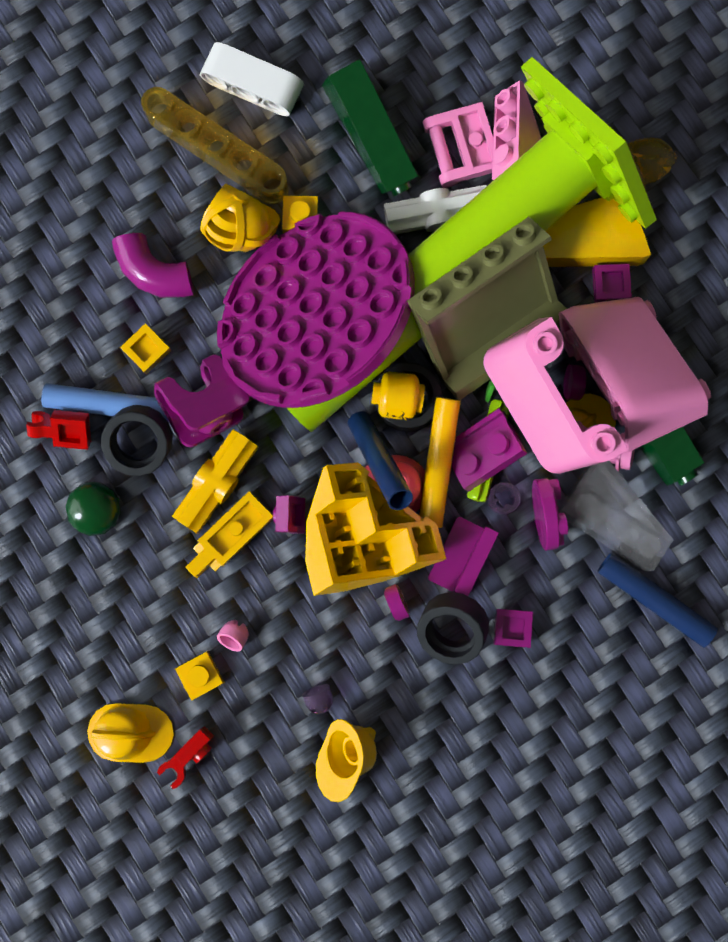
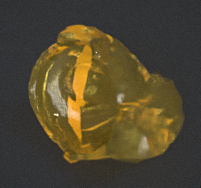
[624,137,677,188]

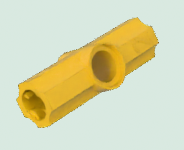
[172,429,259,534]

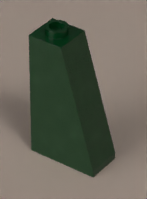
[322,59,418,196]
[595,382,704,486]

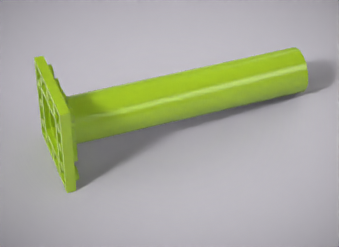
[287,57,657,432]

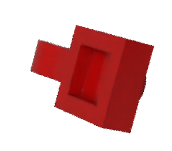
[26,410,91,450]
[157,726,214,789]

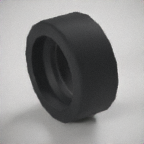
[375,362,442,432]
[101,405,173,476]
[417,592,489,665]

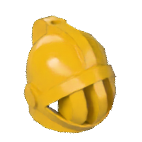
[200,183,280,252]

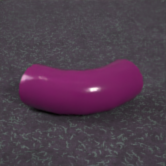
[112,233,194,298]

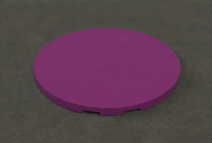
[217,211,415,408]

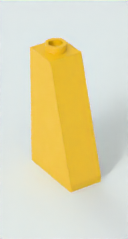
[543,197,651,267]

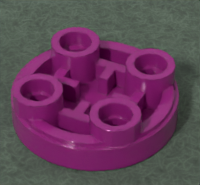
[532,478,568,551]

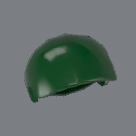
[65,481,121,536]

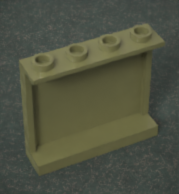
[407,217,567,400]

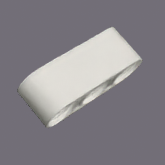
[200,42,304,117]

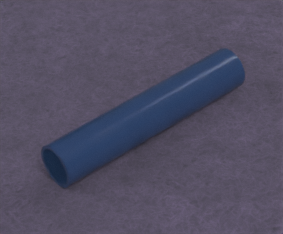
[348,411,413,510]
[597,552,718,648]

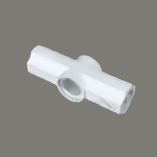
[384,185,487,235]

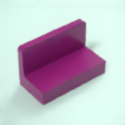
[428,517,499,596]

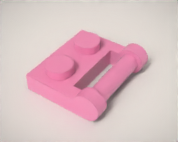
[422,102,493,188]

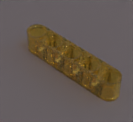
[141,87,289,204]

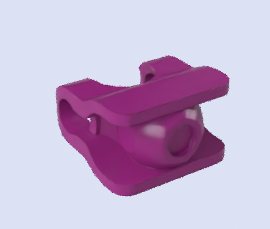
[154,354,249,448]

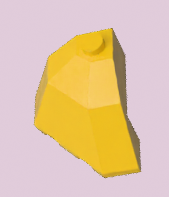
[305,462,446,596]

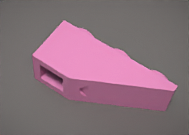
[492,80,542,180]

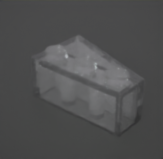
[558,461,673,571]

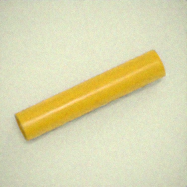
[419,397,461,528]

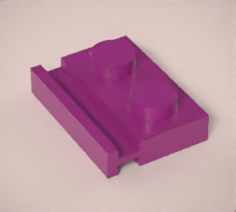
[451,408,527,491]

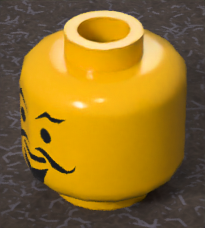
[371,372,425,420]

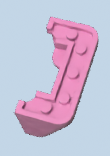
[559,297,711,451]
[483,317,629,474]

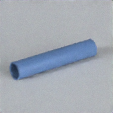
[41,383,169,423]

